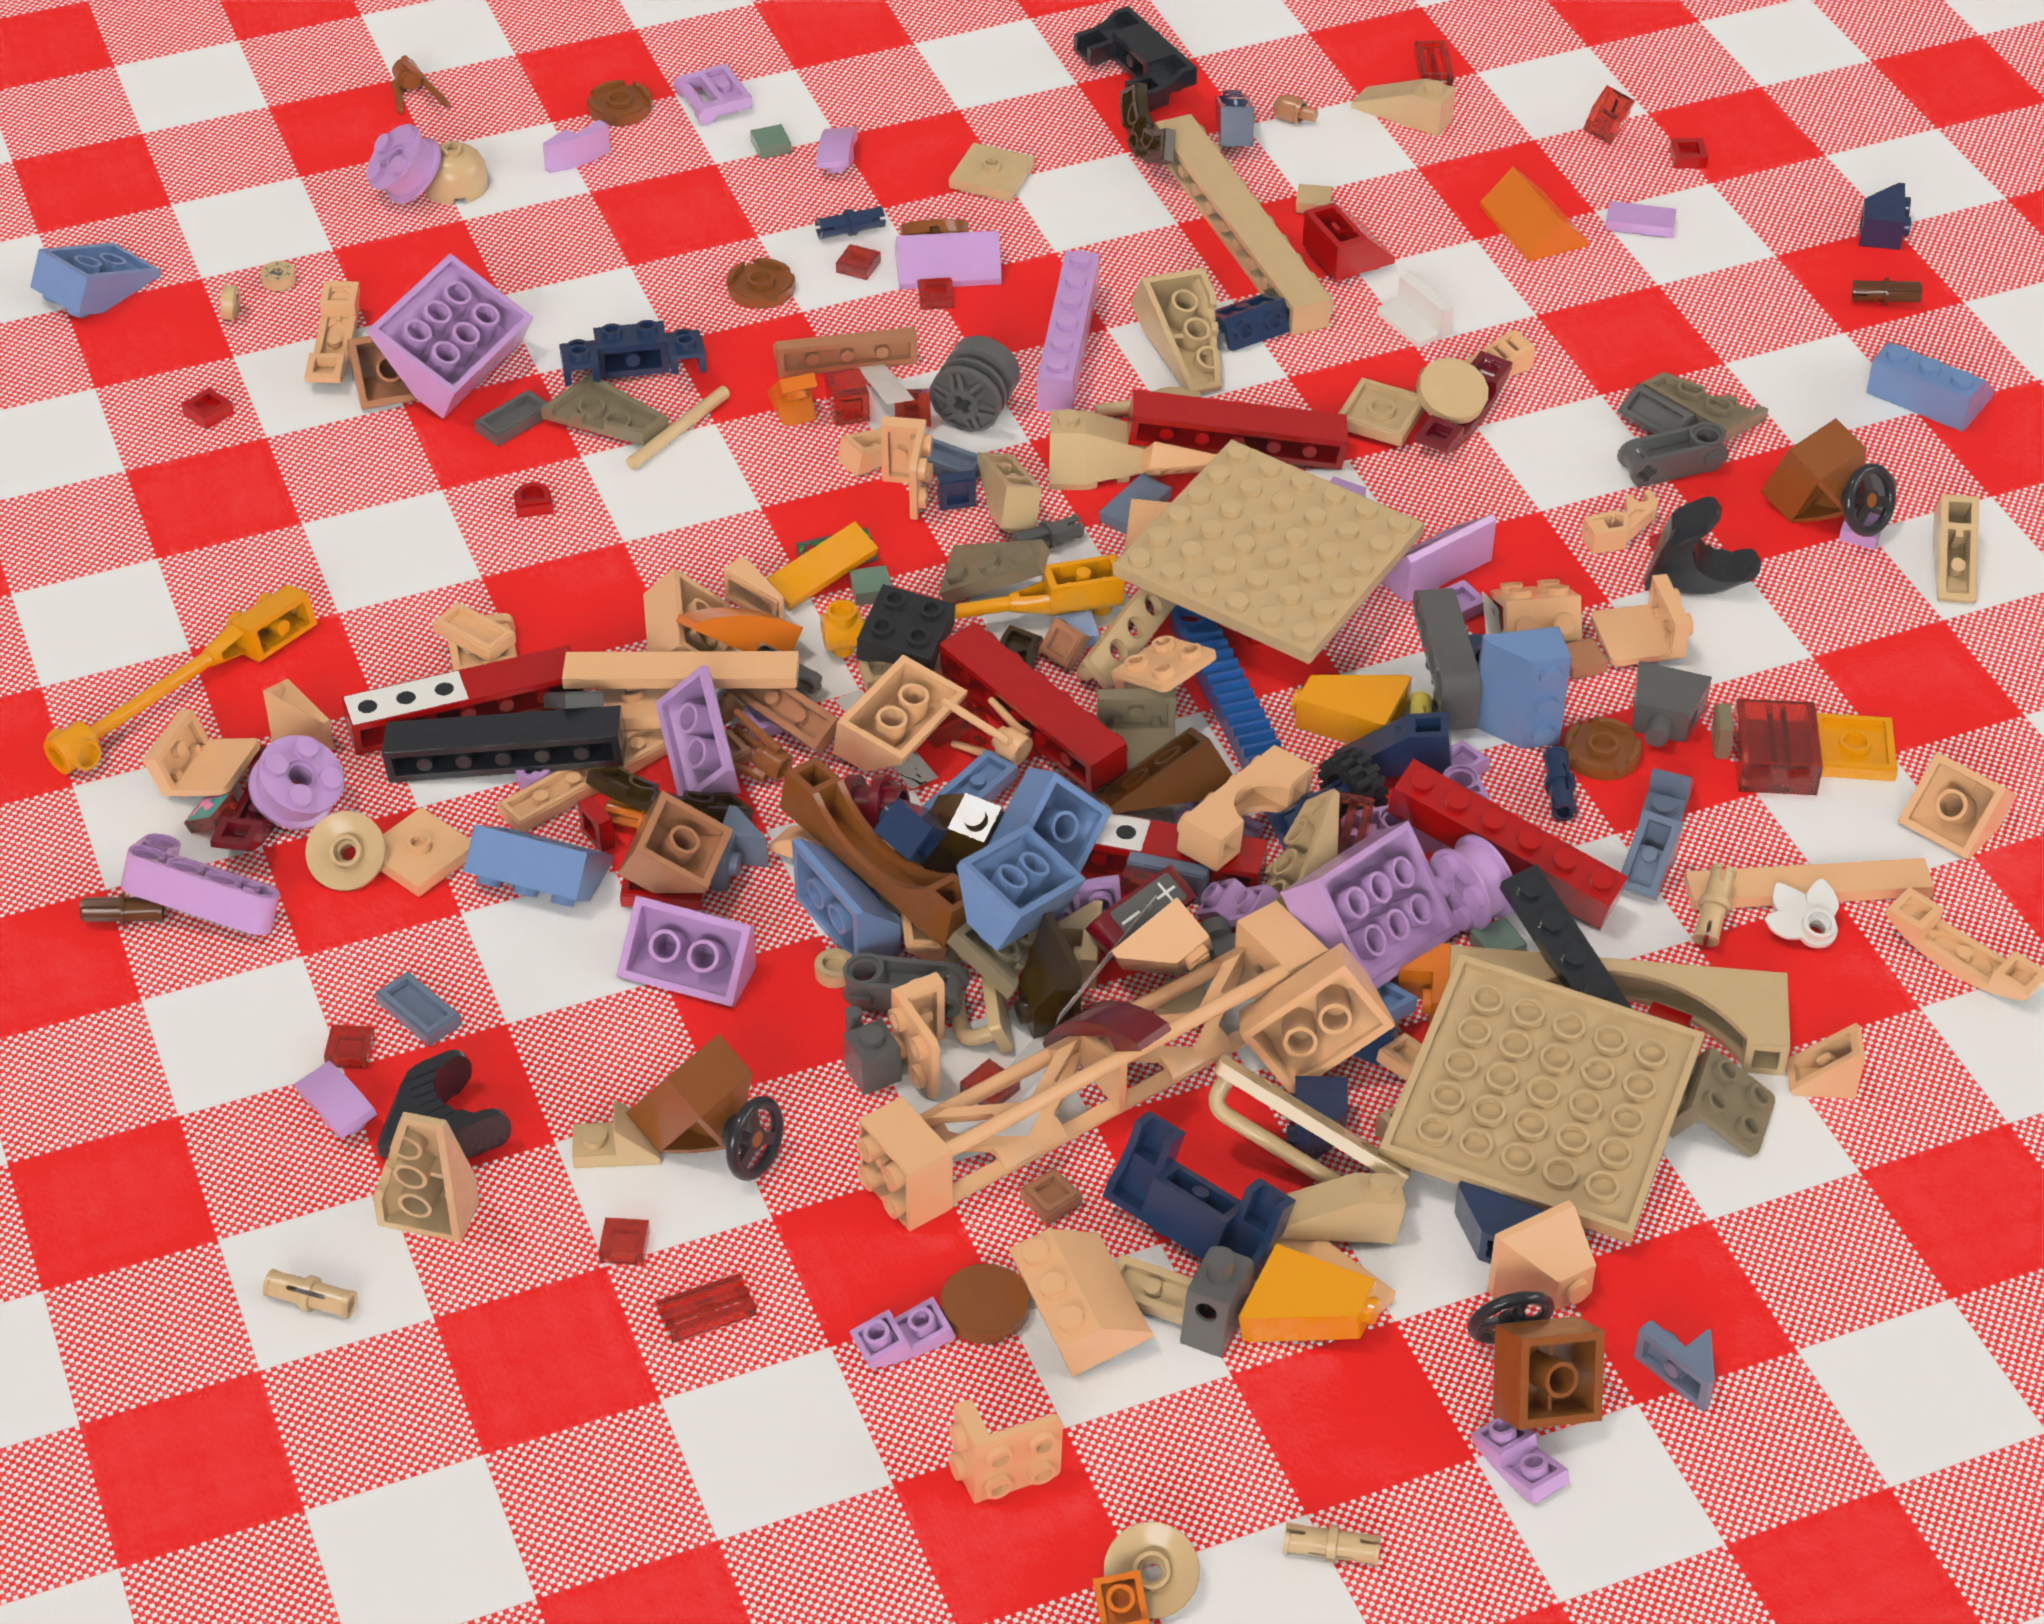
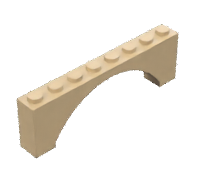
[1450,945,1790,1076]

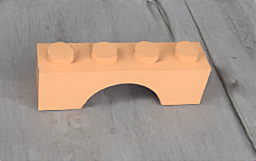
[1177,745,1314,872]

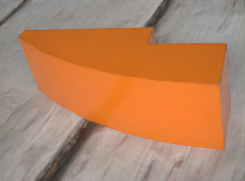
[676,607,803,651]

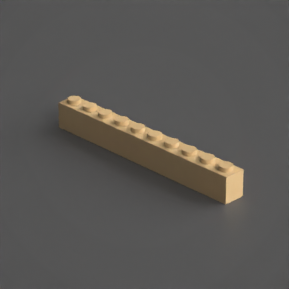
[1155,114,1334,336]

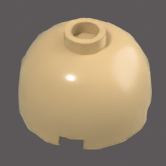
[425,141,489,205]

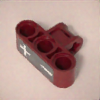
[1085,864,1198,962]

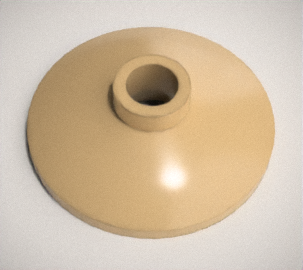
[305,811,386,891]
[1104,1522,1200,1620]

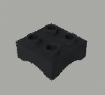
[857,584,955,671]

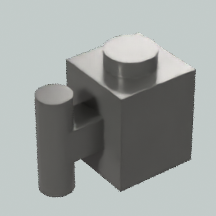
[843,1006,901,1096]

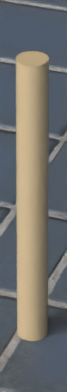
[626,386,730,470]

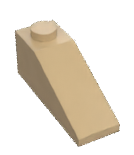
[1351,78,1456,137]
[977,452,1042,534]
[1933,494,1979,604]
[1279,1172,1407,1244]

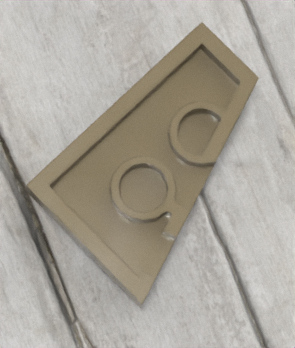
[1642,372,1768,441]
[541,374,669,445]
[939,539,1050,603]
[946,922,1039,1000]

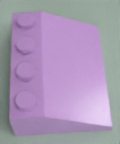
[367,253,534,418]
[1280,820,1460,989]

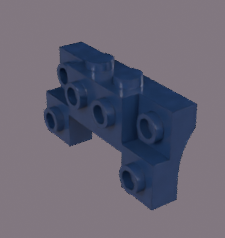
[559,320,707,386]
[1103,1111,1296,1282]

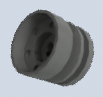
[930,335,1020,432]

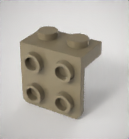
[1096,688,1176,776]
[1669,1047,1775,1157]

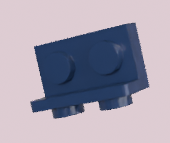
[1215,293,1290,351]

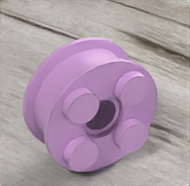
[366,124,441,204]
[248,735,344,830]
[1429,834,1513,932]

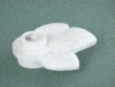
[1764,878,1839,949]

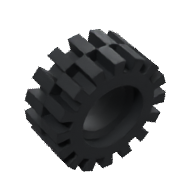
[1318,747,1389,819]

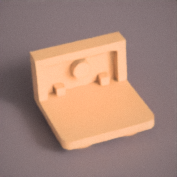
[881,416,933,520]
[1591,574,1694,666]
[1491,579,1582,642]
[1111,635,1217,693]
[142,709,261,797]
[888,971,945,1099]
[948,1399,1063,1504]

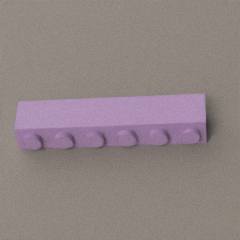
[1037,250,1100,412]

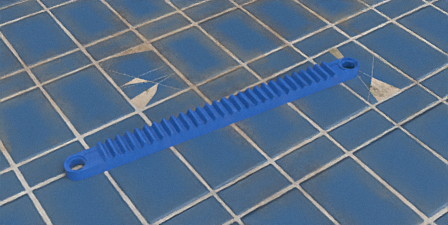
[1171,604,1288,852]

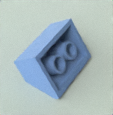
[1866,342,1995,432]
[1476,626,1571,749]
[987,767,1112,873]
[464,824,614,907]
[957,824,1086,952]
[792,838,903,956]

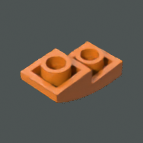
[1092,1570,1150,1624]

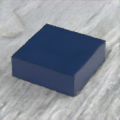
[937,470,976,511]

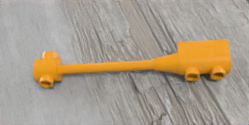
[820,554,1125,657]
[43,585,317,775]

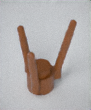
[391,55,451,114]
[733,708,793,783]

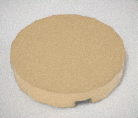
[1417,357,1489,425]

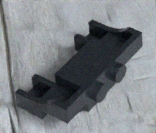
[1074,6,1197,112]

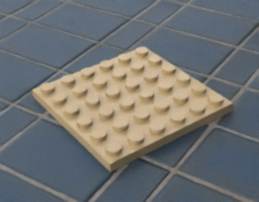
[1113,439,1425,664]
[1378,953,1705,1244]

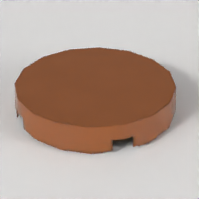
[587,80,652,126]
[900,219,968,236]
[727,258,796,309]
[1564,717,1642,781]
[941,1264,1030,1344]

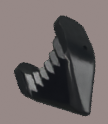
[1644,496,1762,595]
[377,1050,511,1159]

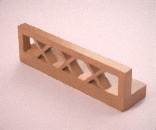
[773,327,917,378]
[723,645,839,755]

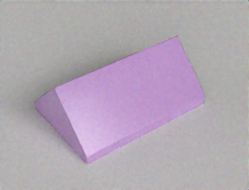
[894,231,1002,290]
[1382,514,1496,603]
[655,665,741,796]
[616,896,756,1007]

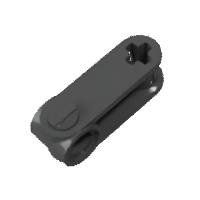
[1617,421,1728,487]
[843,953,970,1019]

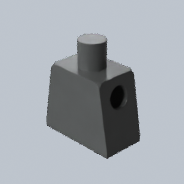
[1632,661,1712,747]
[1180,1246,1254,1358]

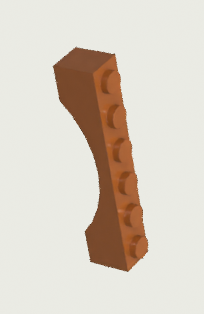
[779,757,967,949]

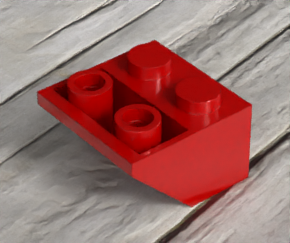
[1302,202,1395,281]

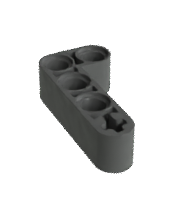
[1413,588,1481,730]

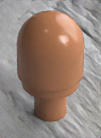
[1273,94,1318,124]

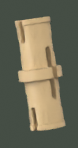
[1693,863,1737,947]
[263,1268,358,1319]
[1283,1522,1381,1566]

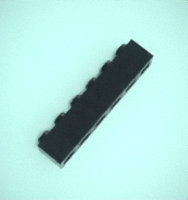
[381,705,627,783]

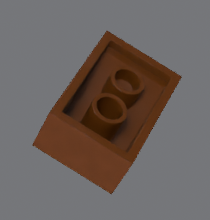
[1094,727,1233,814]

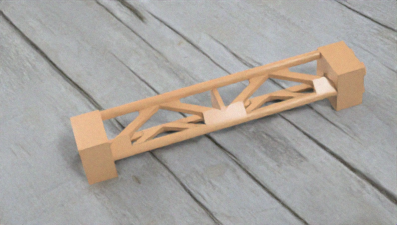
[857,900,1329,1232]

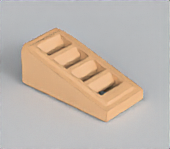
[1465,330,1535,377]
[838,428,882,476]
[1140,441,1216,476]
[724,556,785,619]

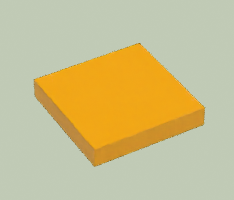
[1812,713,1898,781]

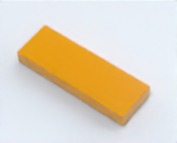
[767,521,878,611]

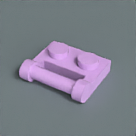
[673,63,752,125]

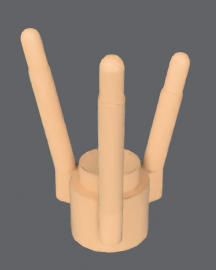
[941,697,1033,765]

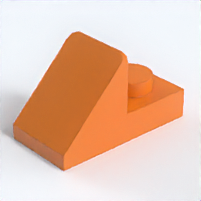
[767,372,817,426]
[1398,942,1451,1026]

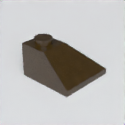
[920,793,1004,876]
[1014,912,1082,1039]

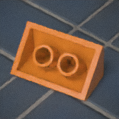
[1480,166,1588,262]

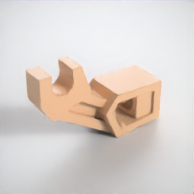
[1581,490,1659,554]

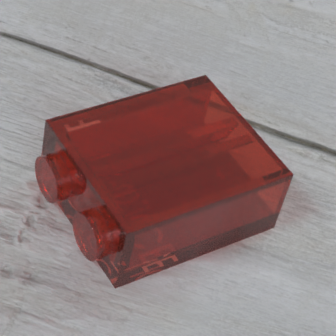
[1732,699,1823,795]

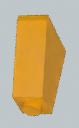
[1291,675,1412,744]
[1238,1244,1382,1342]

